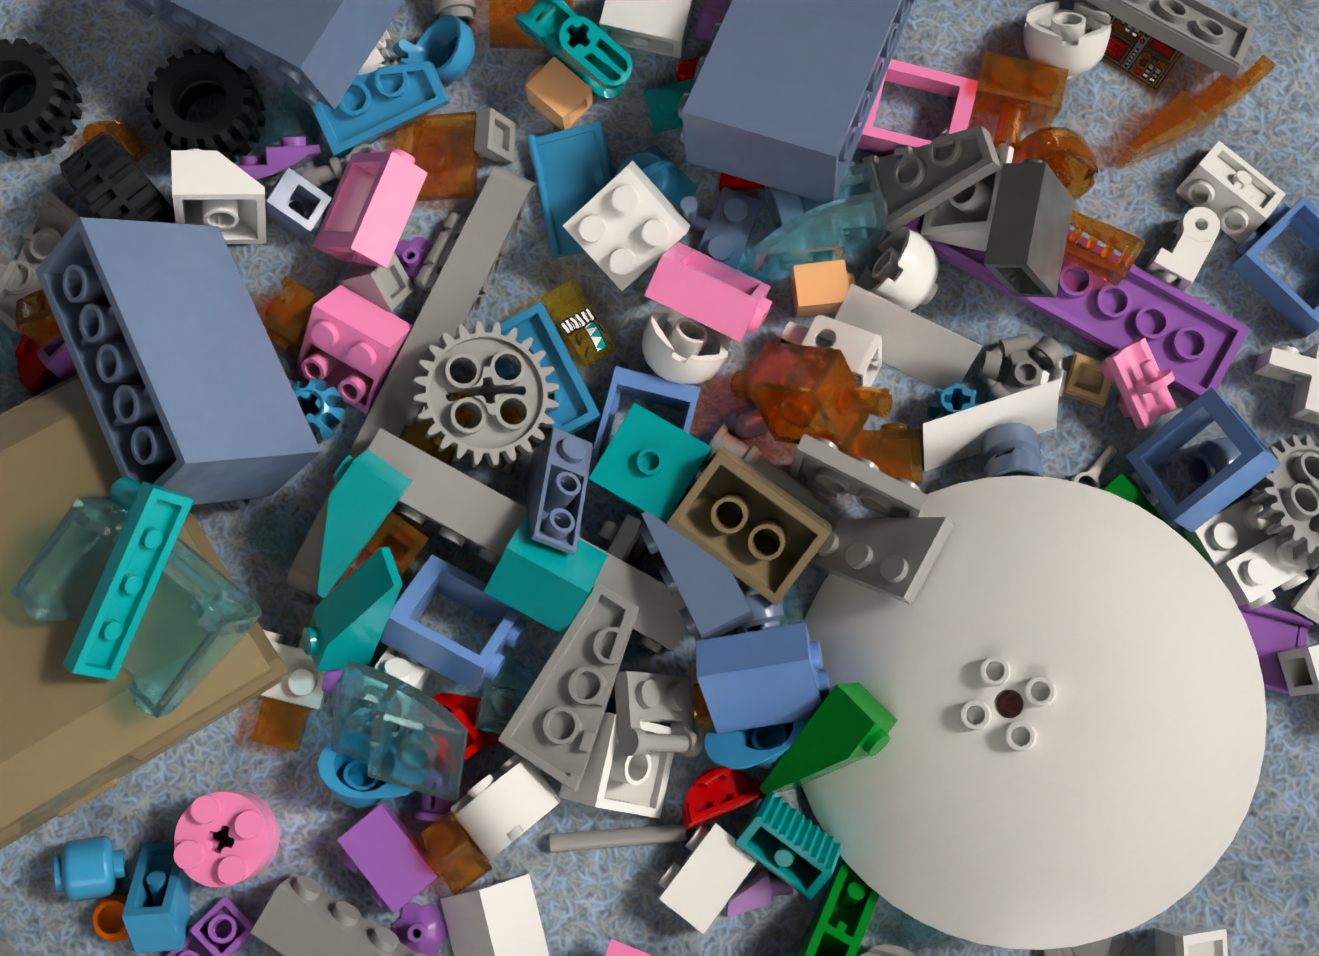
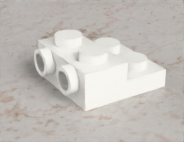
[1184,491,1309,610]

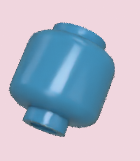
[54,836,126,902]

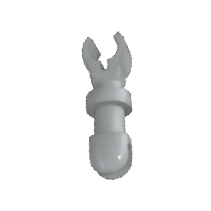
[299,143,372,189]

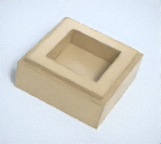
[1062,352,1112,408]

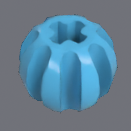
[291,378,345,441]

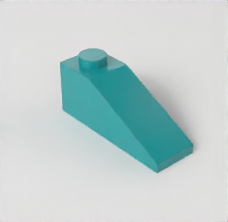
[317,449,413,599]
[302,547,403,672]

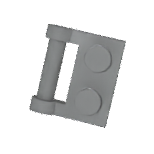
[614,671,702,758]

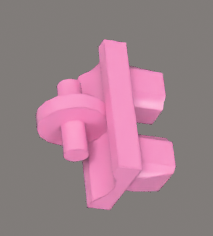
[1100,338,1176,429]

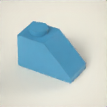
[122,841,190,953]

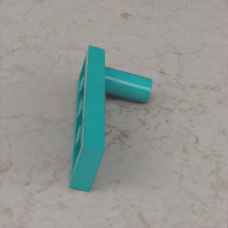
[62,477,194,680]

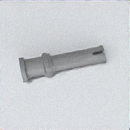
[706,424,830,517]

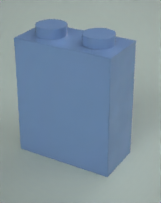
[696,623,831,734]

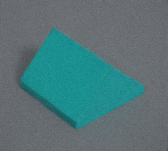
[483,512,608,636]

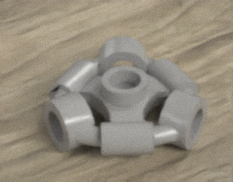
[978,334,1067,401]

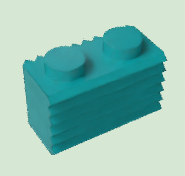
[734,793,841,900]

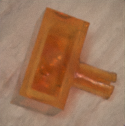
[972,51,1069,153]

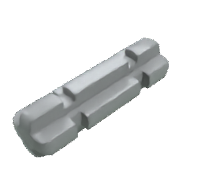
[414,213,467,293]

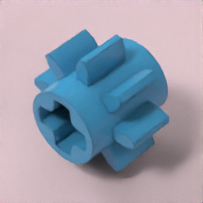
[927,383,980,419]

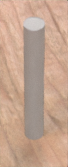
[549,823,687,852]

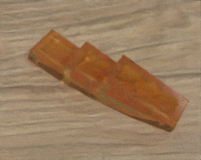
[1116,54,1276,168]

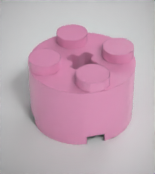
[173,790,280,887]

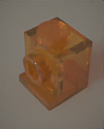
[263,276,322,351]
[364,512,429,580]
[421,811,493,895]

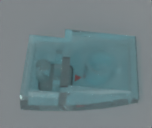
[750,190,887,280]
[330,660,469,803]

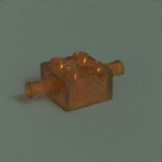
[730,342,893,452]

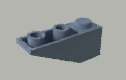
[525,427,594,555]
[640,511,755,640]

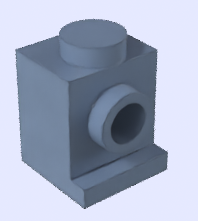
[265,167,332,240]

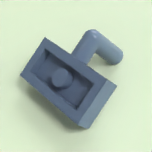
[680,187,763,269]

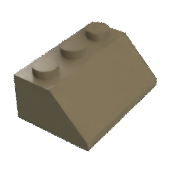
[666,447,832,606]

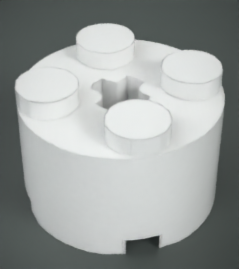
[450,753,562,861]

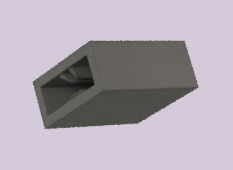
[984,159,1074,298]

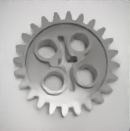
[411,321,559,468]
[1251,435,1319,570]

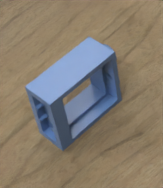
[1230,196,1319,338]
[589,366,701,474]
[1126,387,1281,533]
[381,554,526,693]

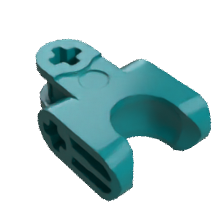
[513,0,632,101]

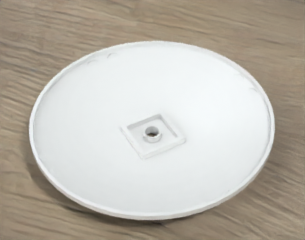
[802,475,1267,950]

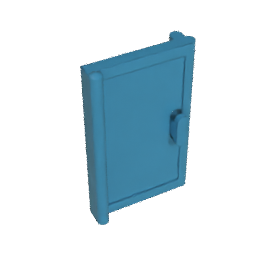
[526,121,613,258]

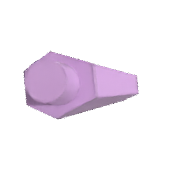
[727,869,794,918]

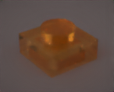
[251,696,311,752]

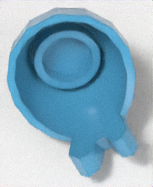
[392,15,476,82]

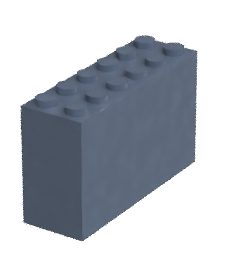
[126,0,405,110]
[678,0,916,206]
[35,217,321,505]

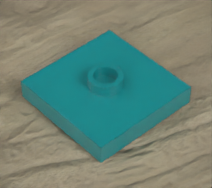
[588,402,712,524]

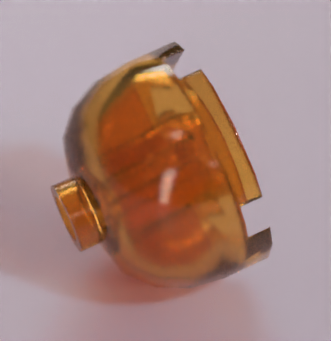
[1012,127,1098,200]

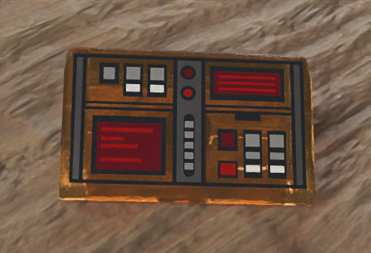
[1101,14,1185,95]

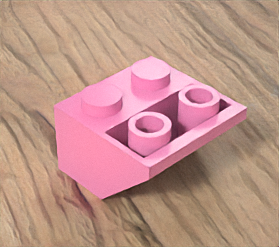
[294,285,413,415]

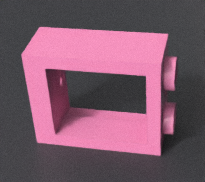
[857,59,979,156]
[312,148,428,268]
[644,242,773,342]

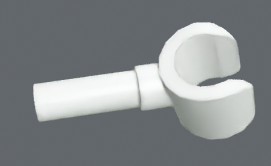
[1071,445,1117,489]

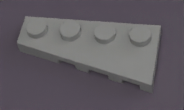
[498,582,639,792]

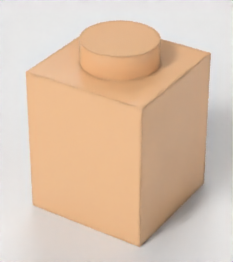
[525,56,593,130]
[790,259,856,318]

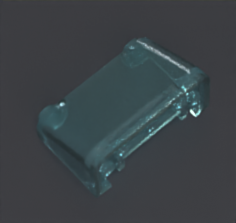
[11,497,262,718]

